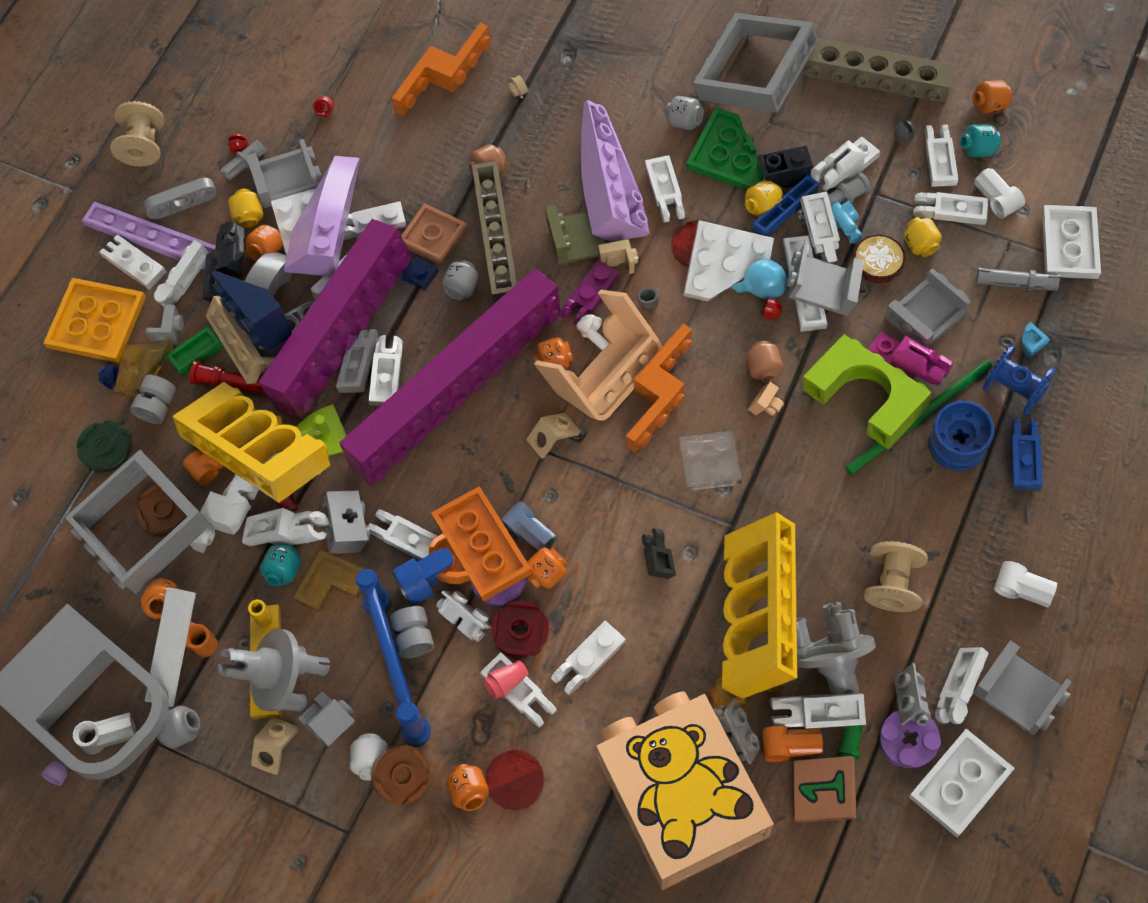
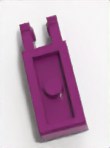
[559,261,620,325]

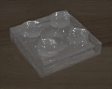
[679,430,742,491]

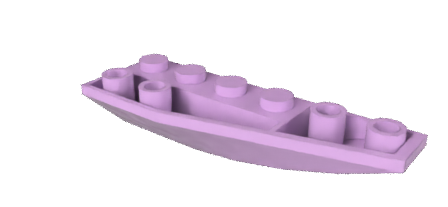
[581,100,650,242]

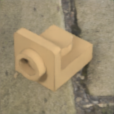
[598,239,638,274]

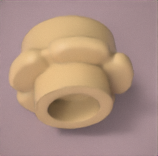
[507,75,529,99]

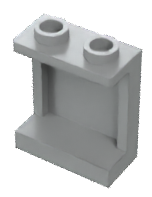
[246,139,322,209]
[884,269,971,348]

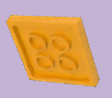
[43,278,146,363]

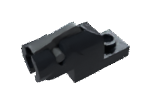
[202,222,246,303]

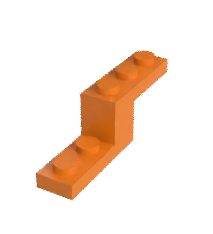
[392,22,491,116]
[626,323,693,453]

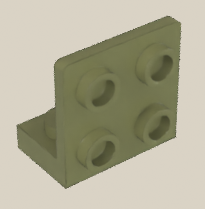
[545,204,606,265]

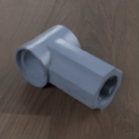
[500,501,557,552]

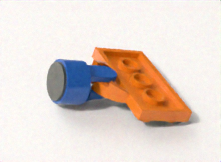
[391,486,533,606]

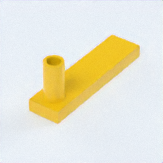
[248,599,281,720]

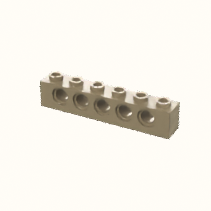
[801,38,955,103]
[472,161,517,304]

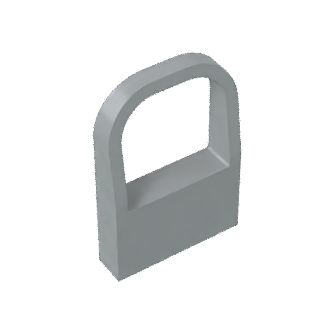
[0,604,169,780]

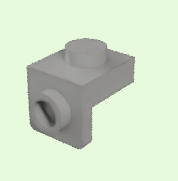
[146,305,184,347]

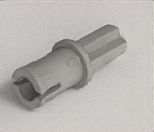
[221,140,266,180]

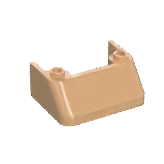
[534,290,663,420]

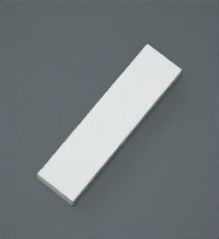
[783,235,827,332]
[145,587,196,707]

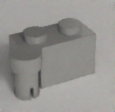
[298,692,355,746]

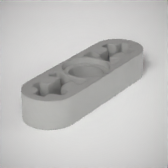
[143,178,217,219]

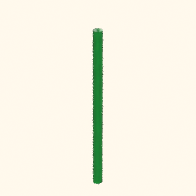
[845,359,993,476]

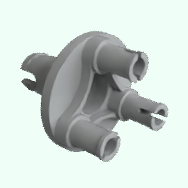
[796,602,876,695]
[217,628,330,712]

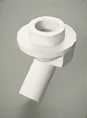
[576,315,609,350]

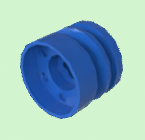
[929,401,994,471]

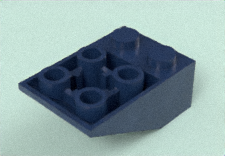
[211,271,292,353]

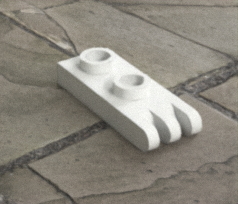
[99,235,167,290]

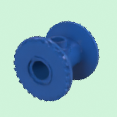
[983,344,1056,415]

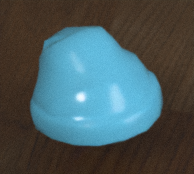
[731,259,788,300]

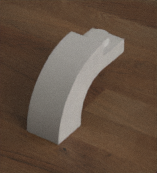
[245,252,292,298]

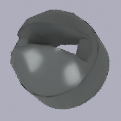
[894,120,915,142]
[637,288,659,311]

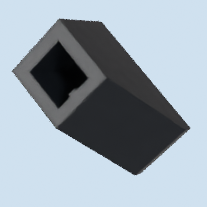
[757,145,814,188]

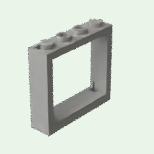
[693,13,819,113]
[65,450,211,594]

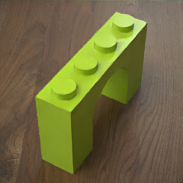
[803,334,931,450]

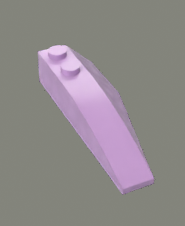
[284,156,360,276]

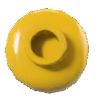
[745,180,783,218]
[228,189,263,228]
[903,217,942,257]

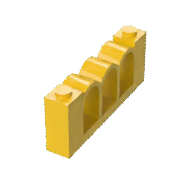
[172,382,330,503]
[722,512,797,699]

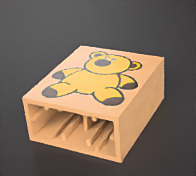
[596,691,774,890]

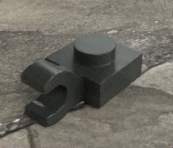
[642,528,676,579]

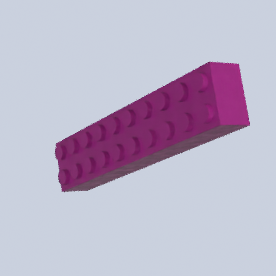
[339,268,560,486]

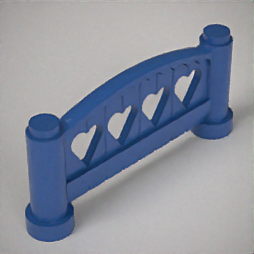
[356,569,431,747]

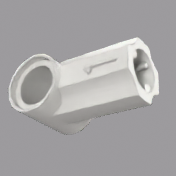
[974,168,1025,219]
[994,561,1057,608]
[73,712,137,755]

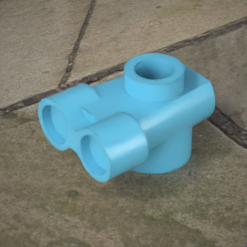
[831,200,863,244]

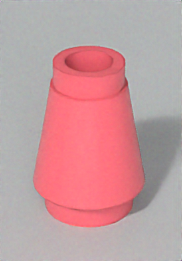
[483,661,529,700]

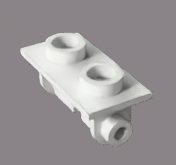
[436,590,491,642]

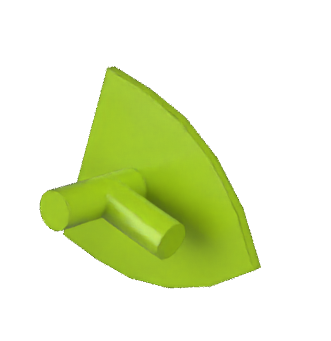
[297,404,347,457]

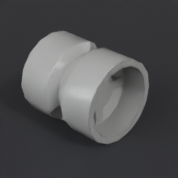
[130,375,177,424]
[389,606,435,658]

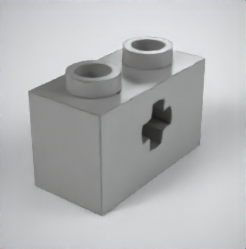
[320,490,370,554]

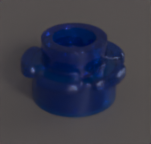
[98,363,122,389]

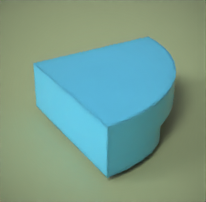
[1021,322,1050,359]

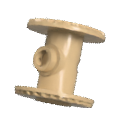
[110,101,165,167]
[864,541,928,612]

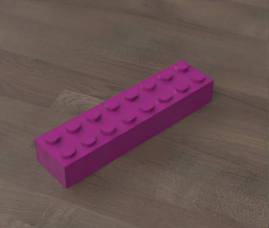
[258,219,411,420]

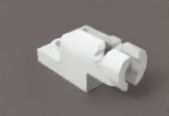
[811,136,880,191]
[369,335,403,406]
[190,474,259,553]
[242,508,329,547]
[770,693,866,729]

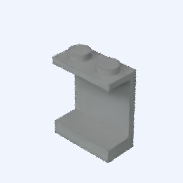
[787,242,864,316]
[973,640,1071,736]

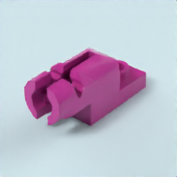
[868,332,954,386]

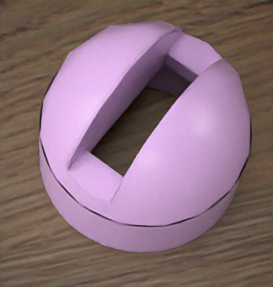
[41,760,68,786]

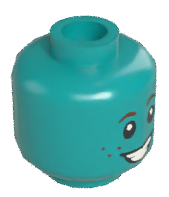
[960,124,1001,158]
[260,544,301,587]

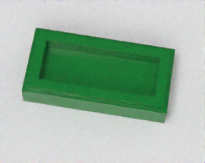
[165,326,224,377]

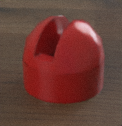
[313,96,334,117]
[228,133,249,155]
[761,297,782,320]

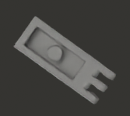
[336,329,378,393]

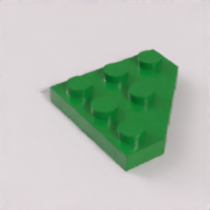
[686,107,763,191]

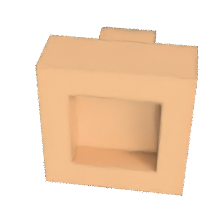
[748,381,784,416]

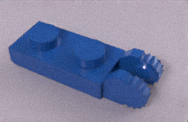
[1010,417,1043,491]

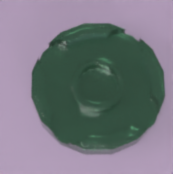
[76,421,132,472]

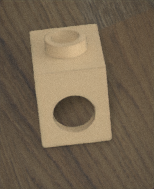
[527,413,581,458]
[251,717,298,775]

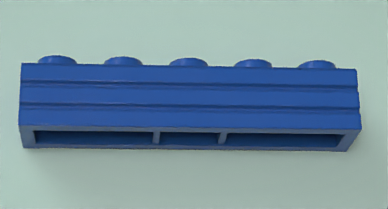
[752,175,819,237]

